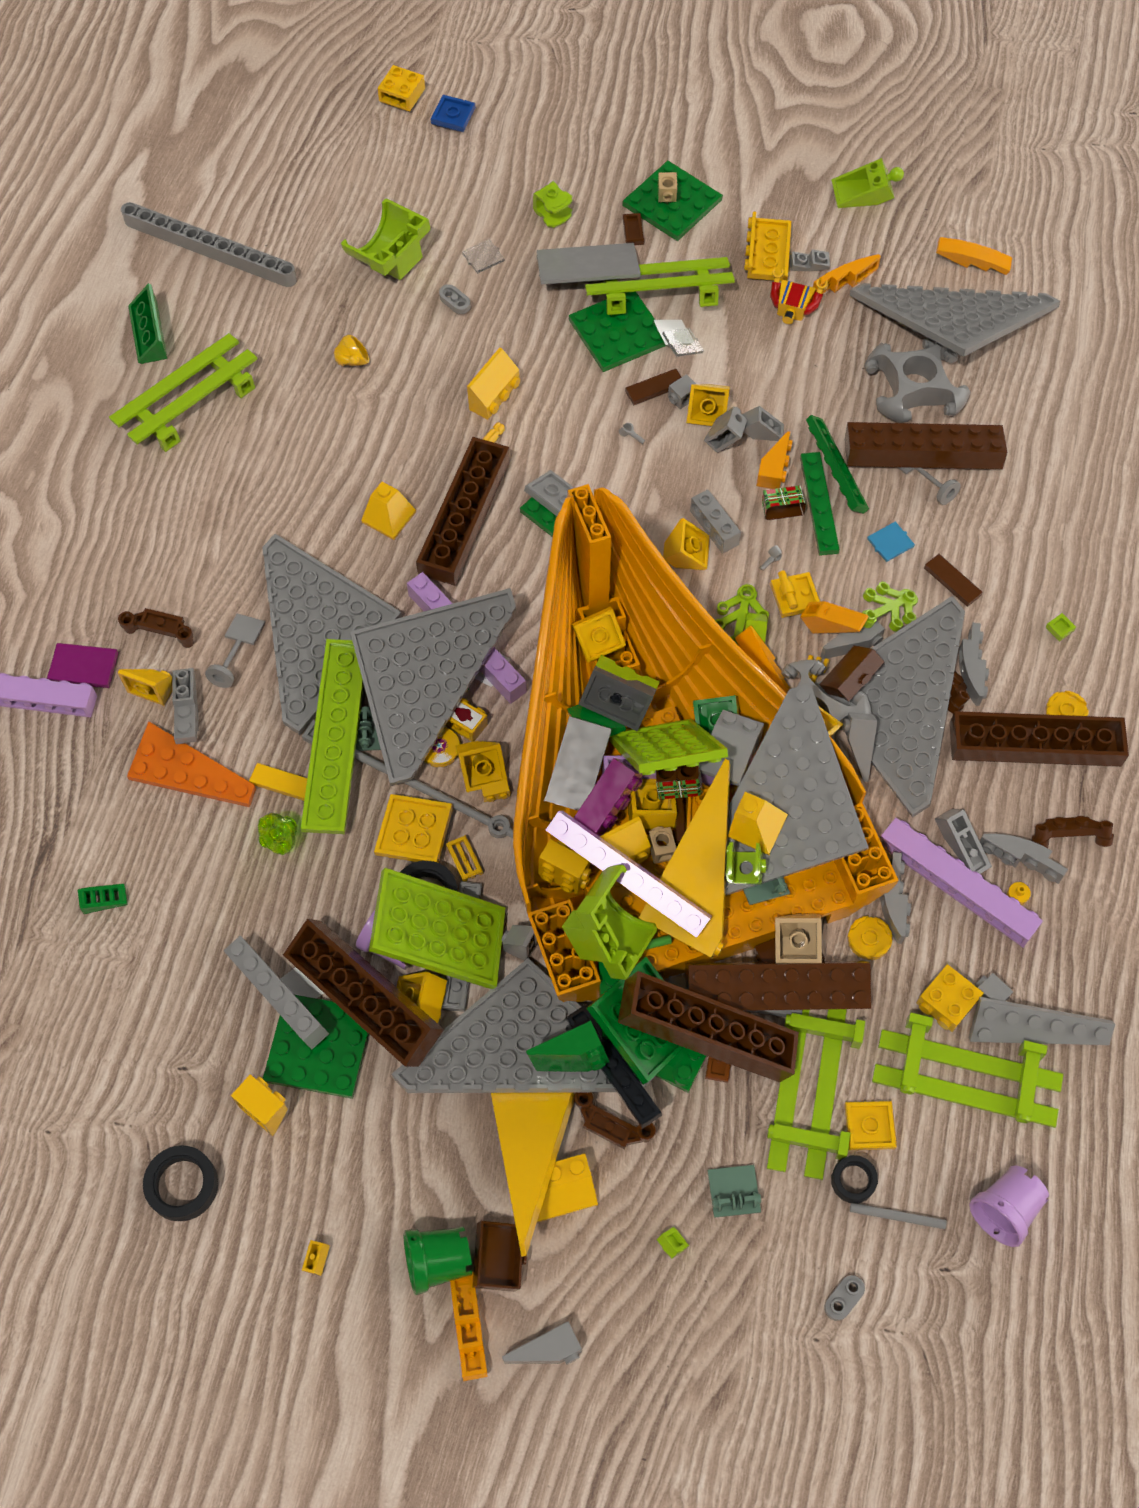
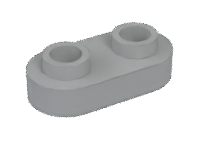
[439,285,471,314]
[824,1275,865,1321]

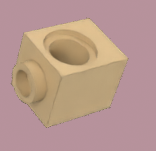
[658,172,677,202]
[648,826,676,864]

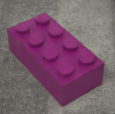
[574,758,643,837]

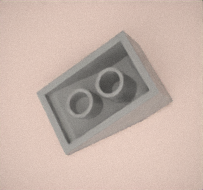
[699,710,764,786]

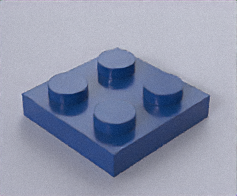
[431,95,476,132]

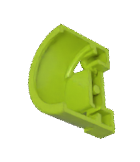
[341,198,431,280]
[562,865,657,980]

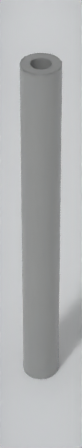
[850,1202,947,1229]

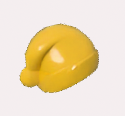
[334,335,369,366]

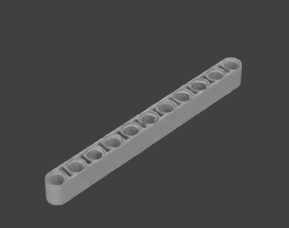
[121,202,297,287]

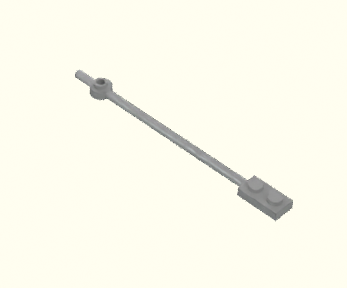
[302,720,513,838]

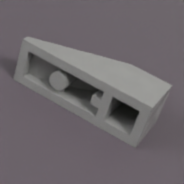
[820,621,885,659]
[843,712,877,782]
[935,809,992,874]
[502,1322,582,1365]

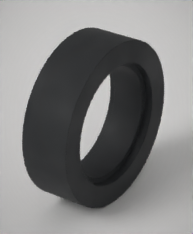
[400,861,458,892]
[143,1145,218,1221]

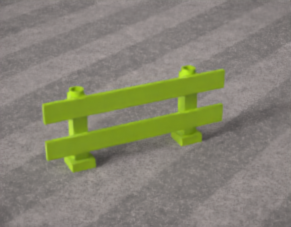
[585,257,735,315]
[109,333,258,452]
[767,1009,865,1180]
[872,1012,1063,1128]

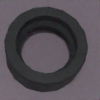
[831,1155,878,1204]

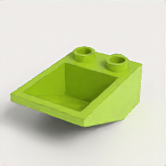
[831,158,904,208]

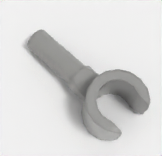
[619,423,645,444]
[760,545,782,571]

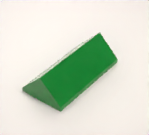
[128,283,168,364]

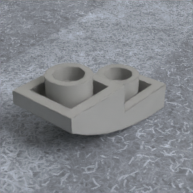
[790,249,830,272]

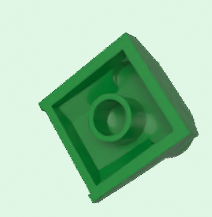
[693,695,739,734]
[655,1047,707,1093]

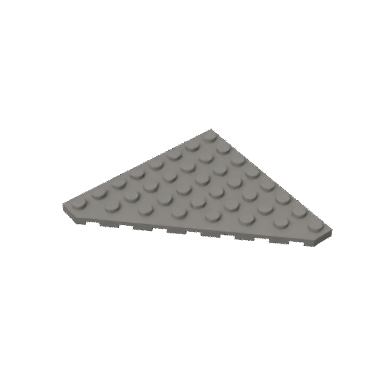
[850,283,1060,356]
[262,534,402,735]
[350,588,516,786]
[815,596,965,818]
[725,683,869,896]
[391,958,655,1093]

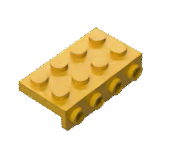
[744,211,792,281]

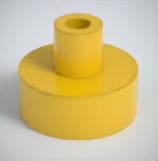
[1007,882,1031,905]

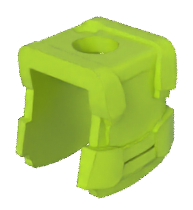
[533,181,572,228]
[726,842,766,885]

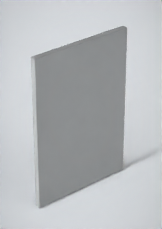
[537,243,641,285]

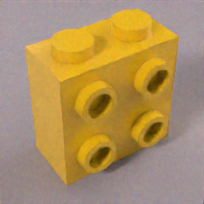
[377,65,425,112]
[538,839,591,895]
[916,964,984,1032]

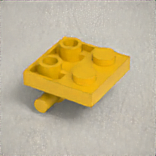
[770,570,820,618]

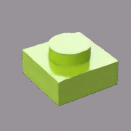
[1045,613,1076,642]
[656,1227,689,1259]

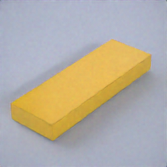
[249,763,307,801]

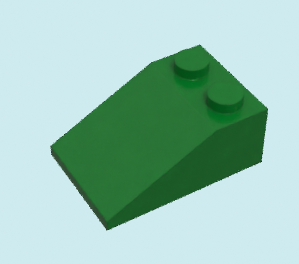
[526,1021,609,1072]

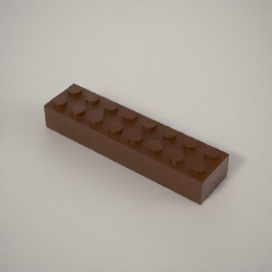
[844,422,1008,469]
[416,437,510,586]
[950,711,1129,767]
[283,918,444,1067]
[685,961,871,1011]
[618,971,799,1083]

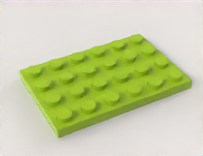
[609,719,728,775]
[369,868,506,989]

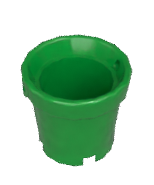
[403,1226,472,1295]

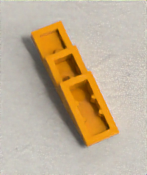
[936,237,1012,275]
[813,254,881,294]
[735,625,791,693]
[450,1272,488,1381]

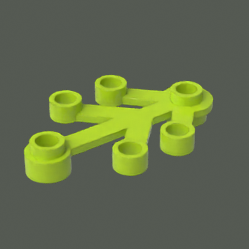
[862,581,918,632]
[715,584,769,646]

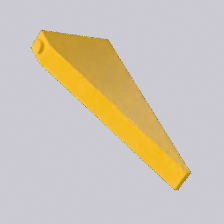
[639,759,730,959]
[491,1092,576,1257]

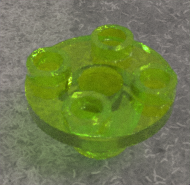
[258,813,298,855]

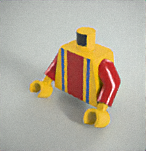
[770,268,828,324]

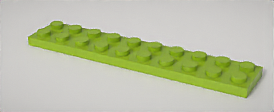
[301,639,364,835]

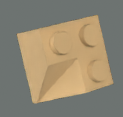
[775,914,822,963]

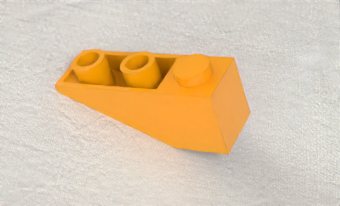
[756,431,793,489]
[800,601,868,634]

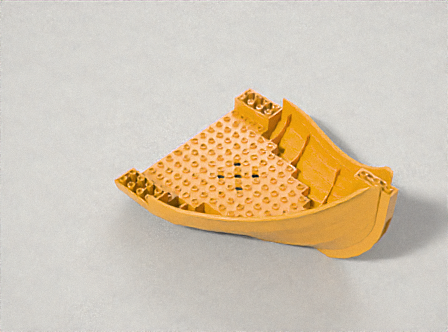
[513,484,899,1002]

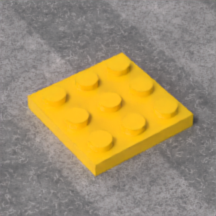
[374,794,453,863]

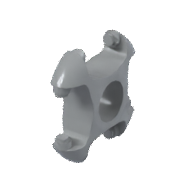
[864,338,971,423]
[782,660,871,724]

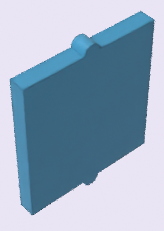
[867,521,915,562]

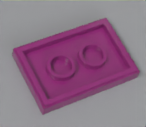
[47,643,119,688]

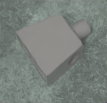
[704,407,747,453]

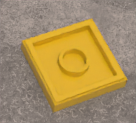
[572,606,626,663]
[844,1101,897,1150]

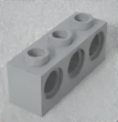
[690,489,741,554]

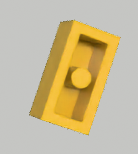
[481,779,510,802]
[302,1240,330,1276]

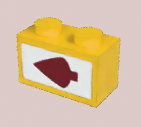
[445,698,488,742]

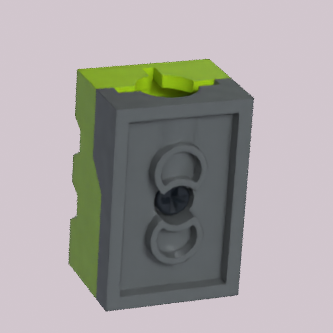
[578,655,660,731]

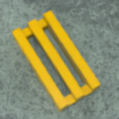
[446,835,483,882]

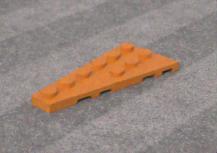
[127,721,256,807]

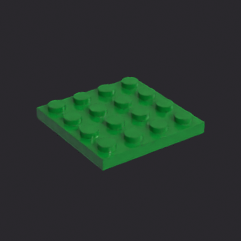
[622,160,723,241]
[569,291,667,372]
[587,957,684,1084]
[263,995,369,1099]

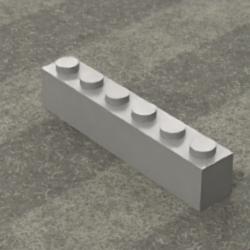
[223,935,329,1049]

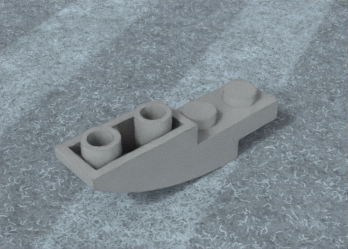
[959,622,989,706]
[172,668,199,744]
[980,834,1068,884]
[880,852,911,944]

